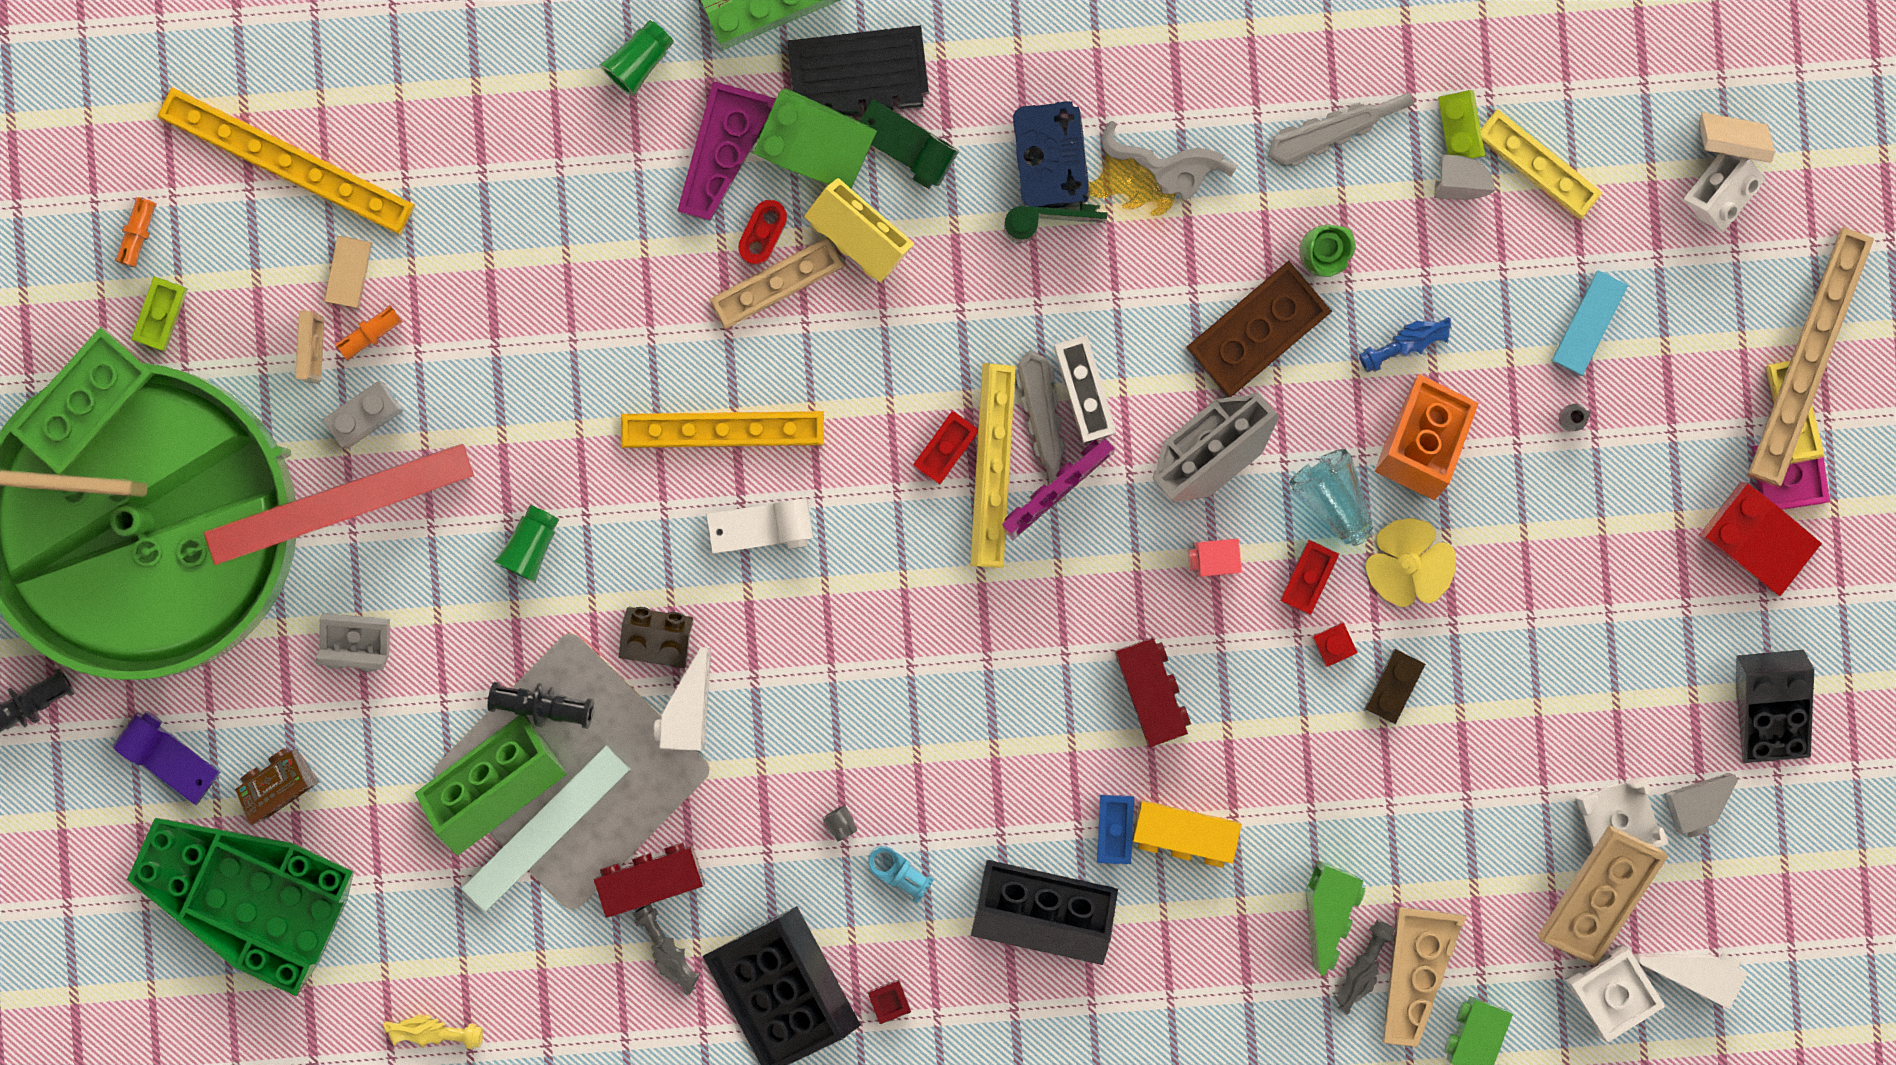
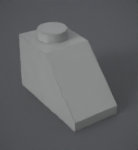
[1664,773,1738,838]

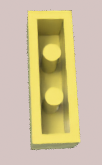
[804,178,914,283]

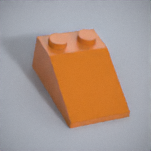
[1374,374,1479,501]

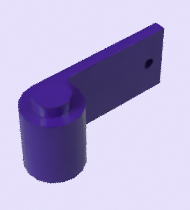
[112,711,221,805]

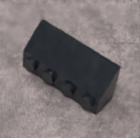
[971,860,1119,965]

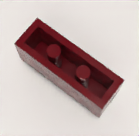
[1114,637,1191,747]
[593,842,705,918]

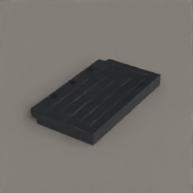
[787,25,929,116]

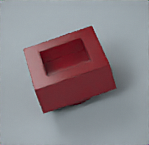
[868,979,911,1024]

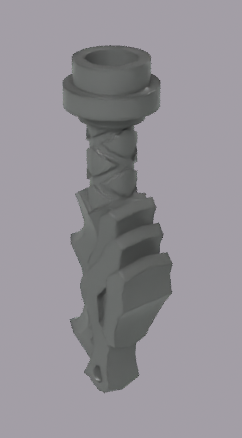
[633,904,700,996]
[1333,920,1395,1015]

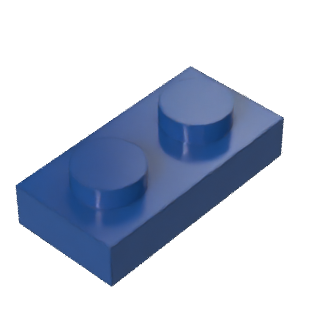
[1097,794,1134,864]

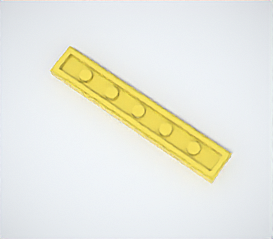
[970,363,1016,568]

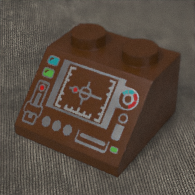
[235,748,320,825]

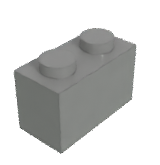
[322,381,404,449]

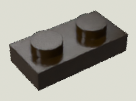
[1364,649,1426,724]

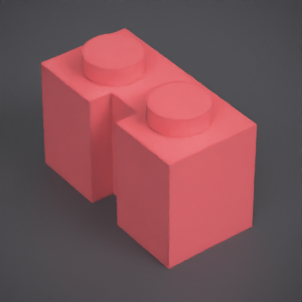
[1188,539,1242,577]

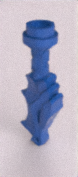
[1359,317,1452,373]

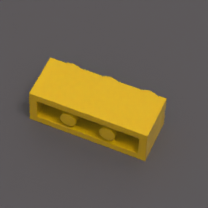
[1132,800,1242,868]

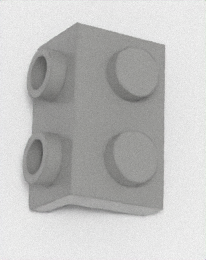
[316,613,390,672]

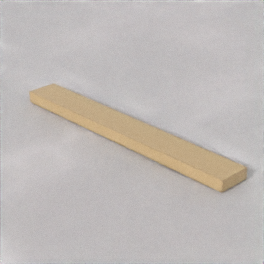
[1747,227,1875,488]

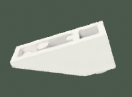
[1634,953,1748,1009]

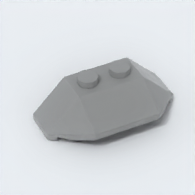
[1153,393,1279,503]

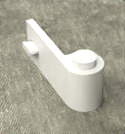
[706,498,813,554]

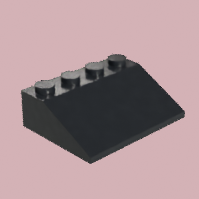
[702,906,861,1065]

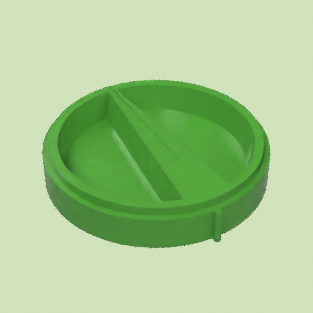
[0,363,297,680]

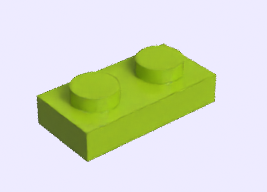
[1438,90,1485,159]
[131,276,188,352]

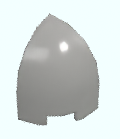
[1434,154,1495,200]

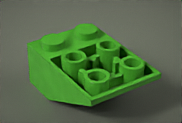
[1305,860,1365,976]

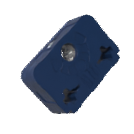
[1013,101,1090,209]

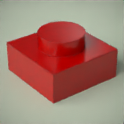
[1312,622,1358,667]

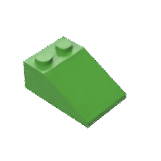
[753,88,877,189]

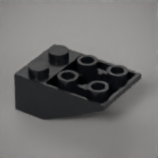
[1736,650,1814,763]

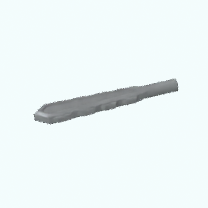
[1268,92,1414,166]
[1015,350,1067,503]

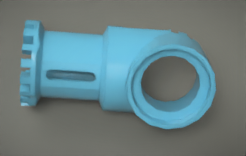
[868,846,934,903]

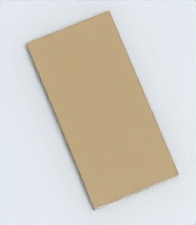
[0,471,148,497]
[1538,825,1668,966]

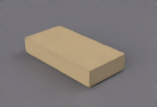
[324,235,373,309]

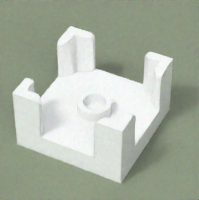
[1575,777,1669,850]
[1565,945,1666,1043]

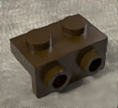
[618,607,693,668]

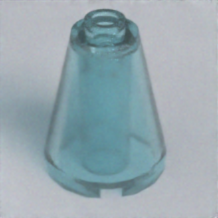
[1289,449,1373,546]

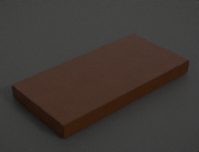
[1186,261,1332,397]

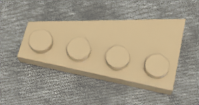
[1383,907,1467,1047]

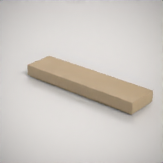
[709,237,844,330]

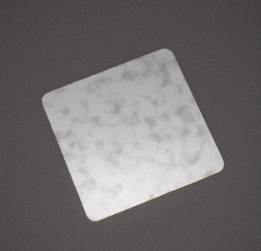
[434,634,709,909]

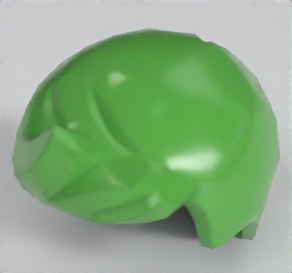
[1299,224,1356,277]

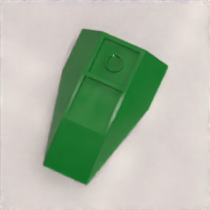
[127,818,354,996]

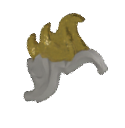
[1089,121,1238,216]

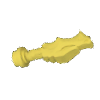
[383,1014,483,1050]

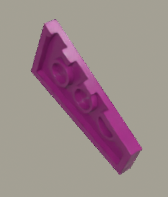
[677,81,776,221]
[1002,438,1115,541]

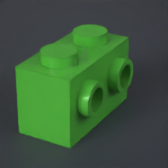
[1444,996,1513,1065]

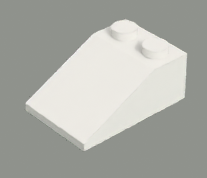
[654,647,711,751]

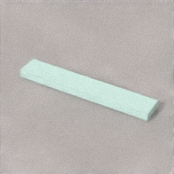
[461,745,631,912]

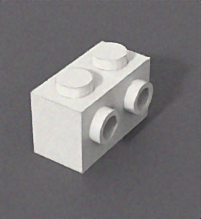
[1684,154,1765,232]

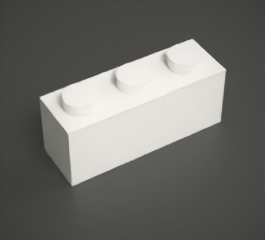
[1053,335,1117,444]

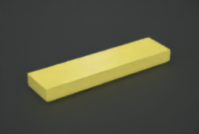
[1481,109,1603,220]

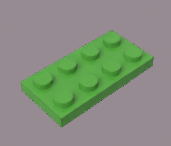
[8,327,154,476]

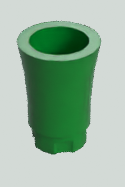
[599,20,674,97]
[493,505,559,583]

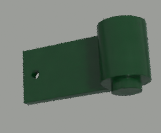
[859,99,959,189]
[1004,204,1107,244]

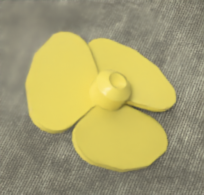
[1365,518,1456,607]

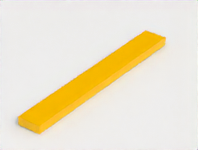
[157,87,415,235]

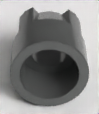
[1559,403,1591,432]
[822,805,857,842]

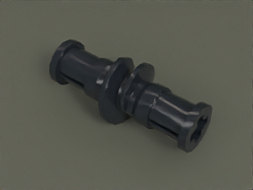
[0,668,75,732]
[487,681,594,729]

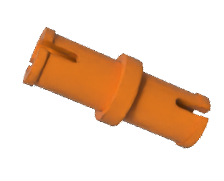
[115,197,157,268]
[335,305,403,361]

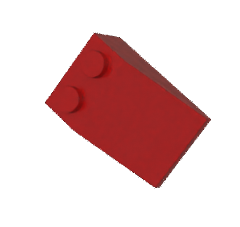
[1699,482,1822,596]

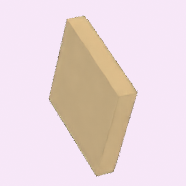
[1699,112,1775,163]
[296,310,325,383]

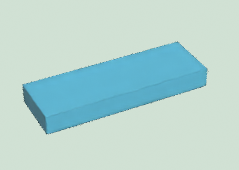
[1551,270,1628,376]

